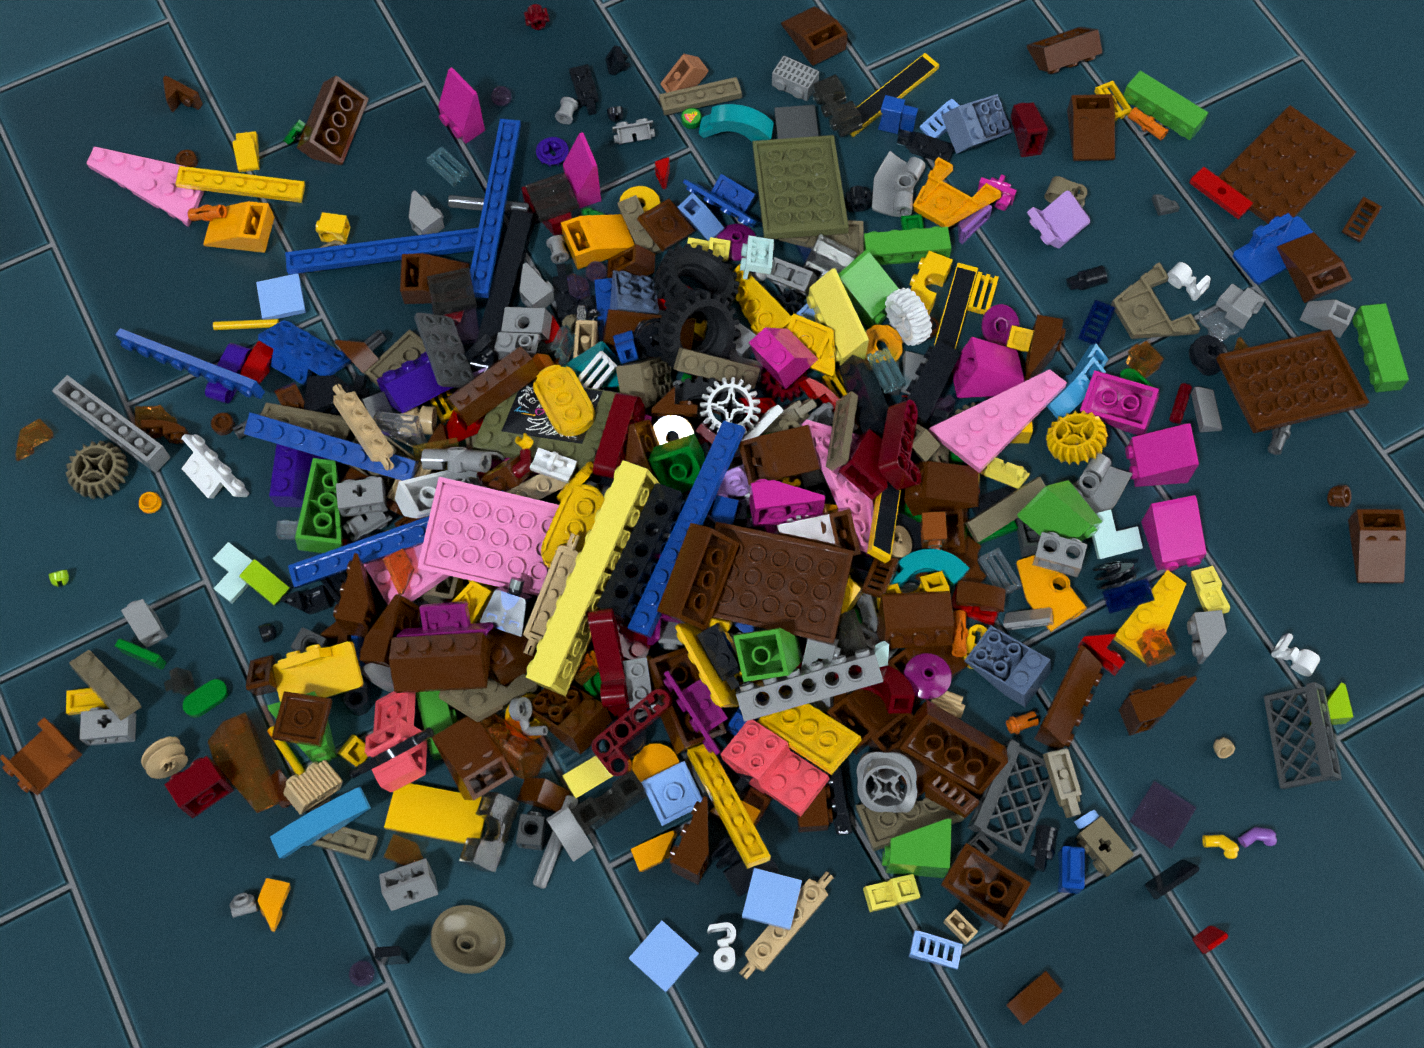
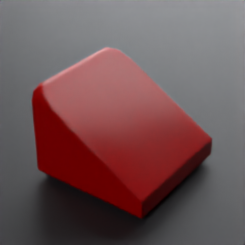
[655,157,670,189]
[1193,926,1228,954]

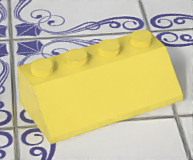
[806,268,869,366]

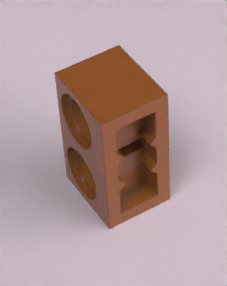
[920,512,947,550]

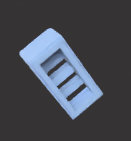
[920,99,960,138]
[908,930,963,969]

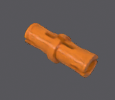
[1128,107,1169,141]
[188,204,227,221]
[952,610,969,657]

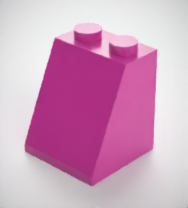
[748,327,818,389]
[952,337,1024,398]
[1125,423,1199,487]
[1141,495,1207,571]

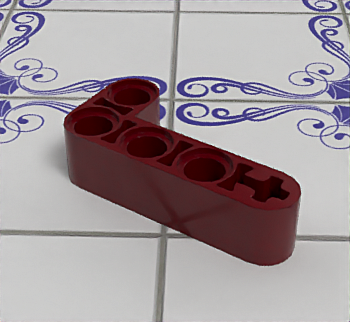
[593,392,645,479]
[878,399,921,490]
[588,608,629,708]
[592,689,673,776]

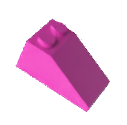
[438,67,485,144]
[561,132,601,208]
[1080,370,1159,435]
[749,479,825,527]

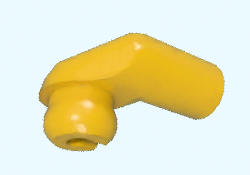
[1202,835,1239,859]

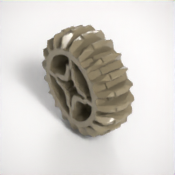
[65,440,129,499]

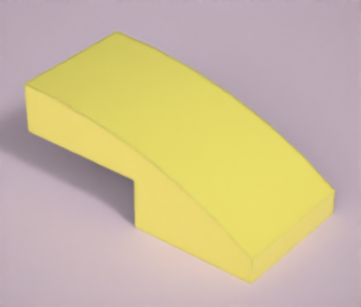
[687,237,731,262]
[1191,566,1230,614]
[863,874,921,912]

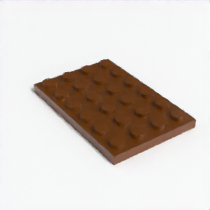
[1218,105,1356,224]
[1216,329,1370,434]
[712,522,854,644]

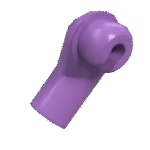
[1238,827,1277,848]

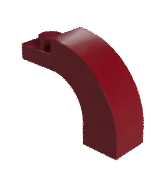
[833,665,915,713]

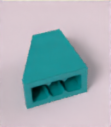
[561,341,623,389]

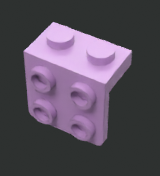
[1027,191,1090,249]
[714,464,751,500]

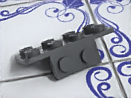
[414,313,474,388]

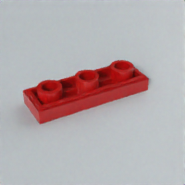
[1189,167,1253,220]

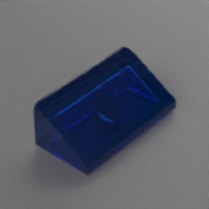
[1101,578,1154,614]

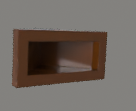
[517,778,570,813]

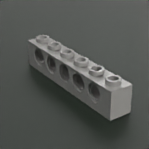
[52,375,171,473]
[736,648,883,722]

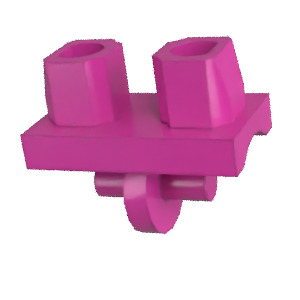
[977,174,1017,211]

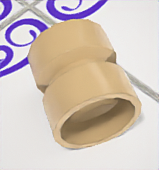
[401,406,437,435]

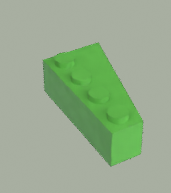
[295,458,343,553]

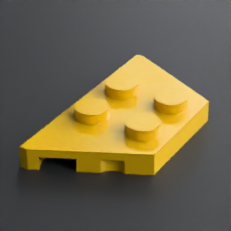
[777,314,836,378]

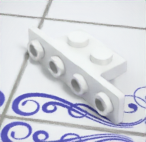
[182,434,250,499]

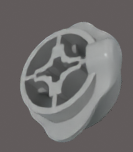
[857,752,917,813]

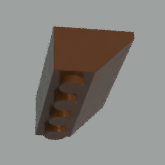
[296,75,369,165]
[603,309,695,359]
[445,346,539,427]
[657,523,740,630]
[389,632,492,693]
[1034,645,1103,750]
[647,647,727,755]
[900,699,1008,796]

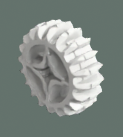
[885,288,932,346]
[700,377,761,435]

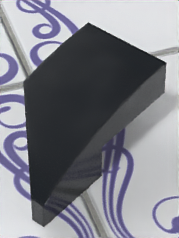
[281,585,331,615]

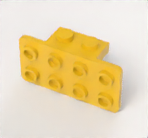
[675,623,742,708]
[272,641,364,702]

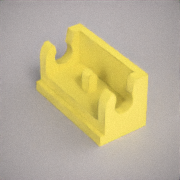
[562,751,614,799]

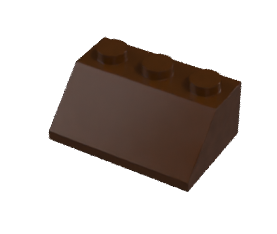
[1027,27,1102,74]
[876,591,954,649]

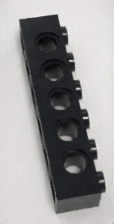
[596,483,686,623]

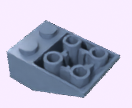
[941,94,1012,154]
[610,270,659,315]
[964,626,1051,707]

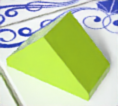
[1309,682,1354,725]

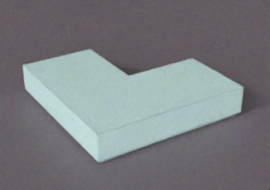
[1092,510,1143,559]
[213,542,252,604]

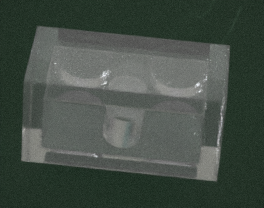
[276,519,299,540]

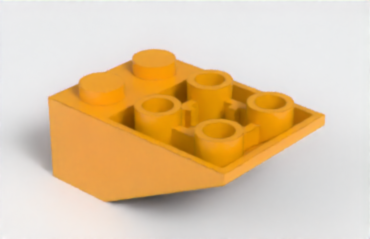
[203,201,275,253]
[561,214,635,270]

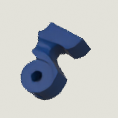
[613,330,639,365]

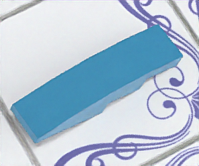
[270,787,371,858]

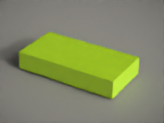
[239,559,290,606]

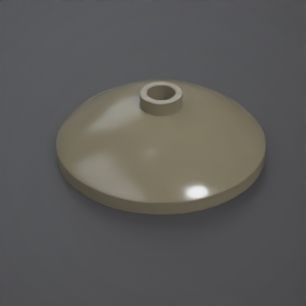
[431,905,505,974]

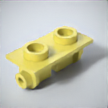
[980,457,1030,489]

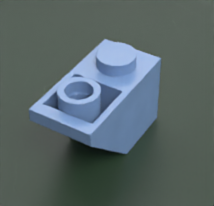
[678,193,725,241]

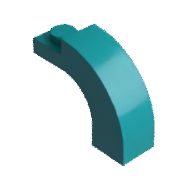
[699,104,774,142]
[890,549,970,588]

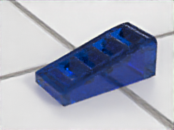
[1078,299,1115,346]

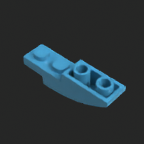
[1047,344,1109,420]

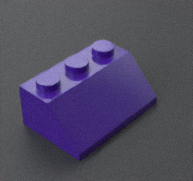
[376,352,453,414]
[269,444,326,507]

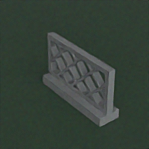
[1264,682,1342,790]
[967,739,1052,854]

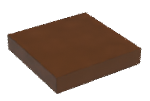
[637,198,695,252]
[272,691,332,747]

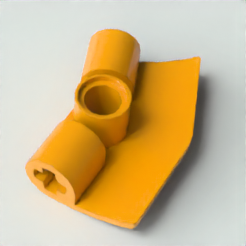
[1016,551,1087,632]

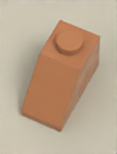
[660,54,709,93]

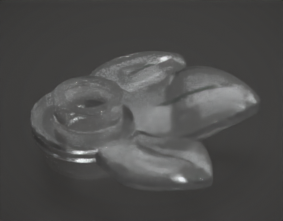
[1199,307,1240,341]

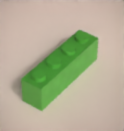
[1123,71,1209,140]
[863,226,951,265]
[1353,303,1409,392]
[416,691,458,761]

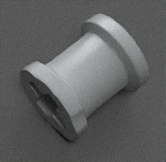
[555,97,578,124]
[546,235,570,263]

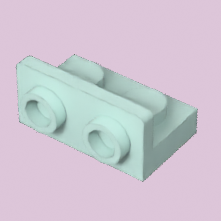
[740,236,774,280]

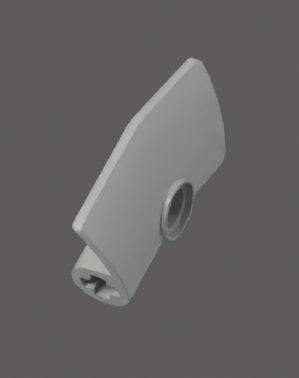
[872,151,926,217]
[421,447,505,473]
[1073,453,1132,513]

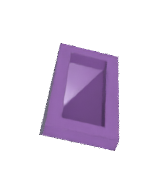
[957,205,992,244]

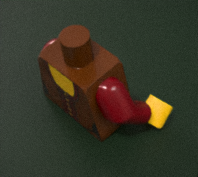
[476,433,534,492]

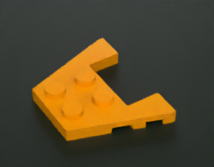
[913,157,1001,227]

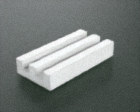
[578,351,617,390]

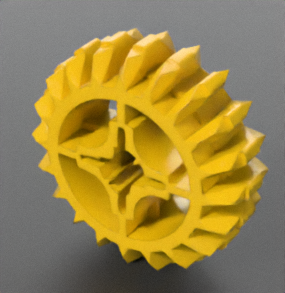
[1046,410,1108,465]

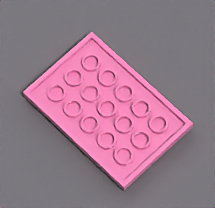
[417,477,559,596]

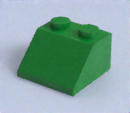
[648,434,705,493]

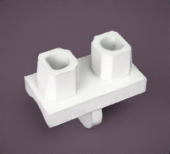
[530,448,577,484]

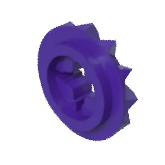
[536,137,569,167]

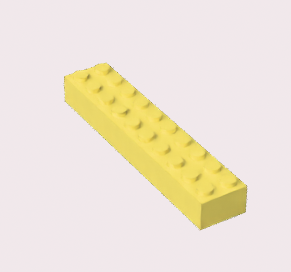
[526,460,660,697]

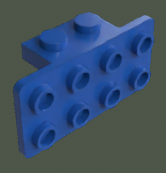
[682,174,762,228]
[1233,213,1313,285]
[258,320,351,386]

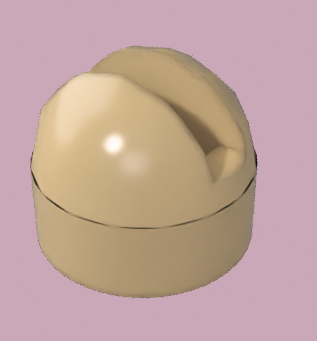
[1213,737,1235,758]

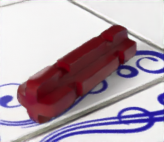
[1169,383,1192,424]

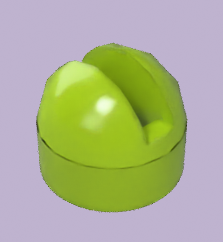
[48,569,69,587]

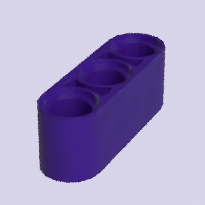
[205,343,252,404]

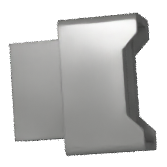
[1215,284,1266,330]

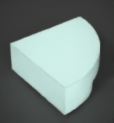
[874,641,889,667]

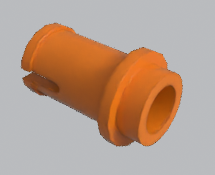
[1006,711,1038,734]

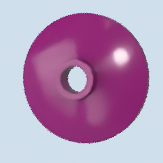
[716,224,756,261]
[982,304,1019,346]
[904,653,952,700]

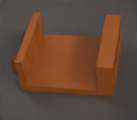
[0,717,82,795]

